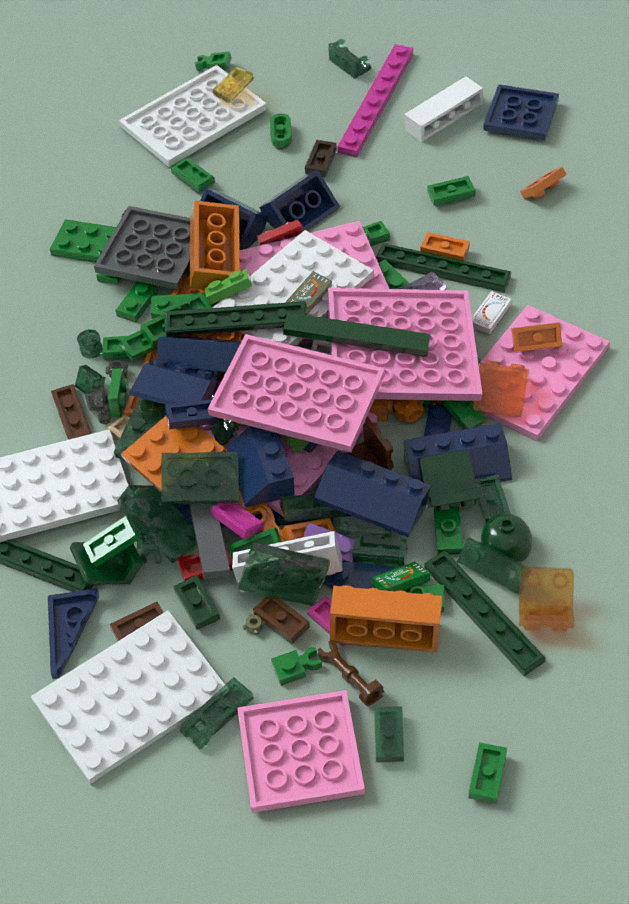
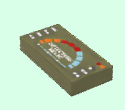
[286,271,332,314]

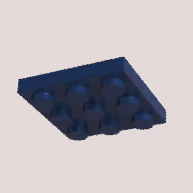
[483,84,559,140]

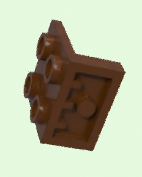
[348,416,394,470]

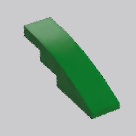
[120,292,212,361]

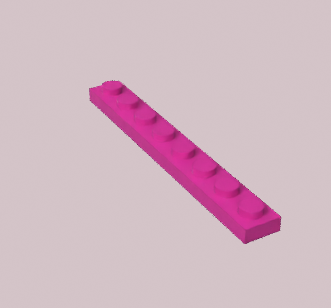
[337,44,414,157]

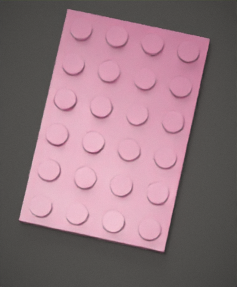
[473,305,610,441]
[208,334,385,452]

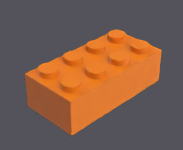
[190,200,240,290]
[330,585,442,652]

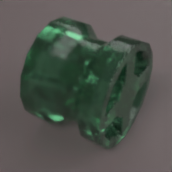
[77,329,103,359]

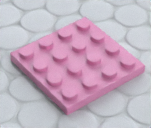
[237,690,365,813]

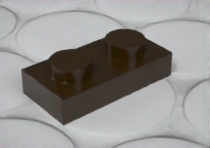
[305,140,337,177]

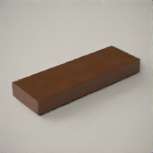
[51,384,92,440]

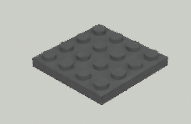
[94,206,190,290]

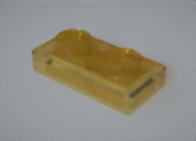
[213,67,254,102]

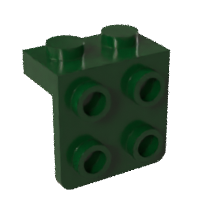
[420,450,483,511]
[70,542,143,584]

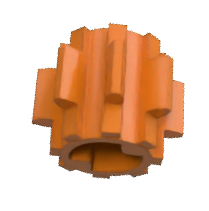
[393,400,424,424]

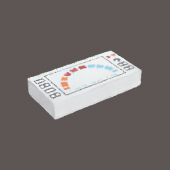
[472,291,512,335]

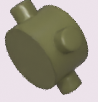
[243,614,265,635]

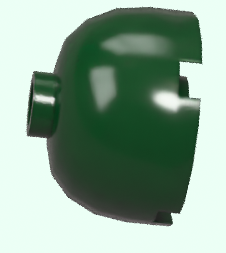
[480,513,532,566]

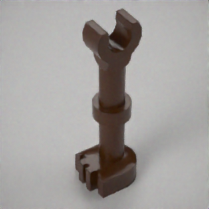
[317,640,384,706]

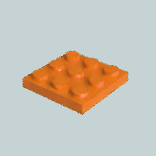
[121,416,227,502]

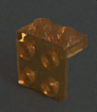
[474,361,530,417]
[518,567,574,632]

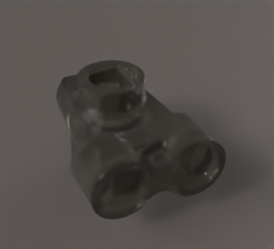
[85,385,112,424]

